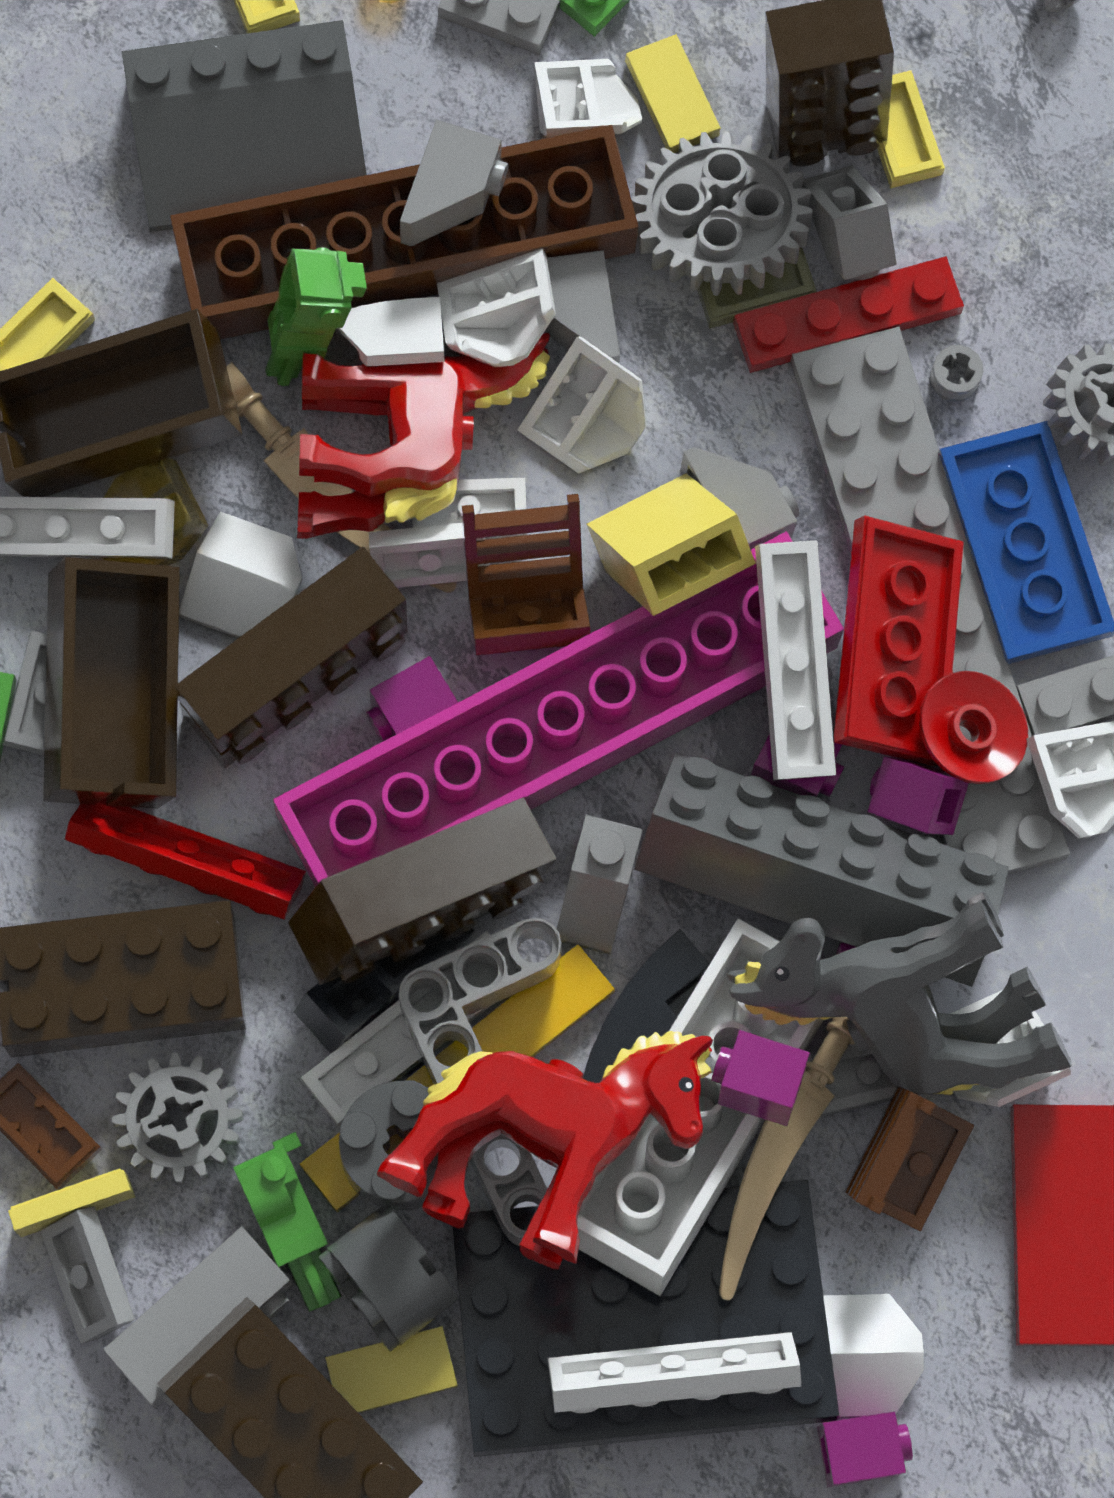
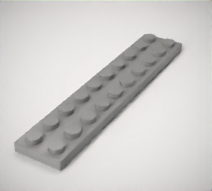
[790,327,1070,875]

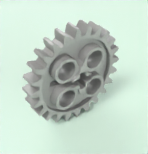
[631,131,813,295]

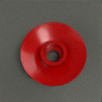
[919,671,1028,784]

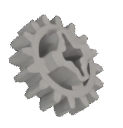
[1043,343,1114,466]
[112,1052,244,1185]

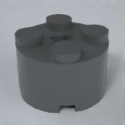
[339,1080,439,1210]
[318,1204,459,1352]

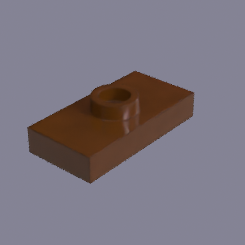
[0,1062,102,1190]

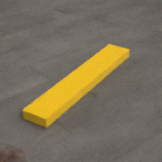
[300,944,615,1213]

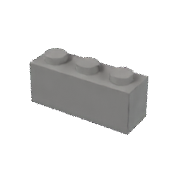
[103,1226,292,1409]

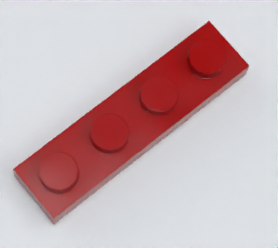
[733,256,964,373]
[64,798,306,920]

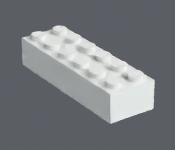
[577,919,824,1296]

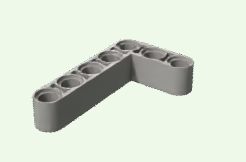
[399,918,562,1246]

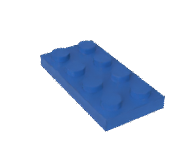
[938,421,1114,664]

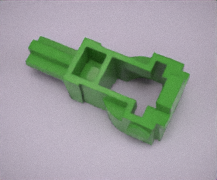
[265,248,367,386]
[233,1132,342,1312]

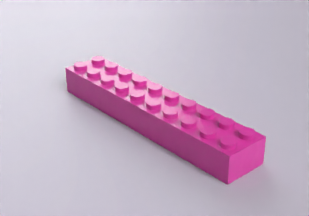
[273,531,844,887]

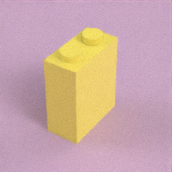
[586,473,756,616]

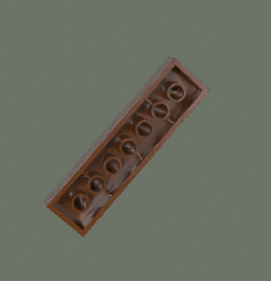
[170,125,638,340]

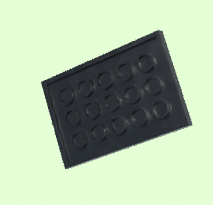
[452,1180,839,1457]

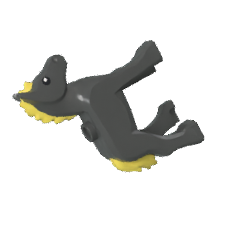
[727,891,1072,1095]

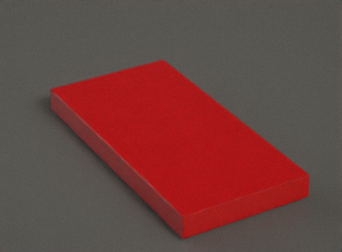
[833,515,964,766]
[1010,1104,1114,1346]

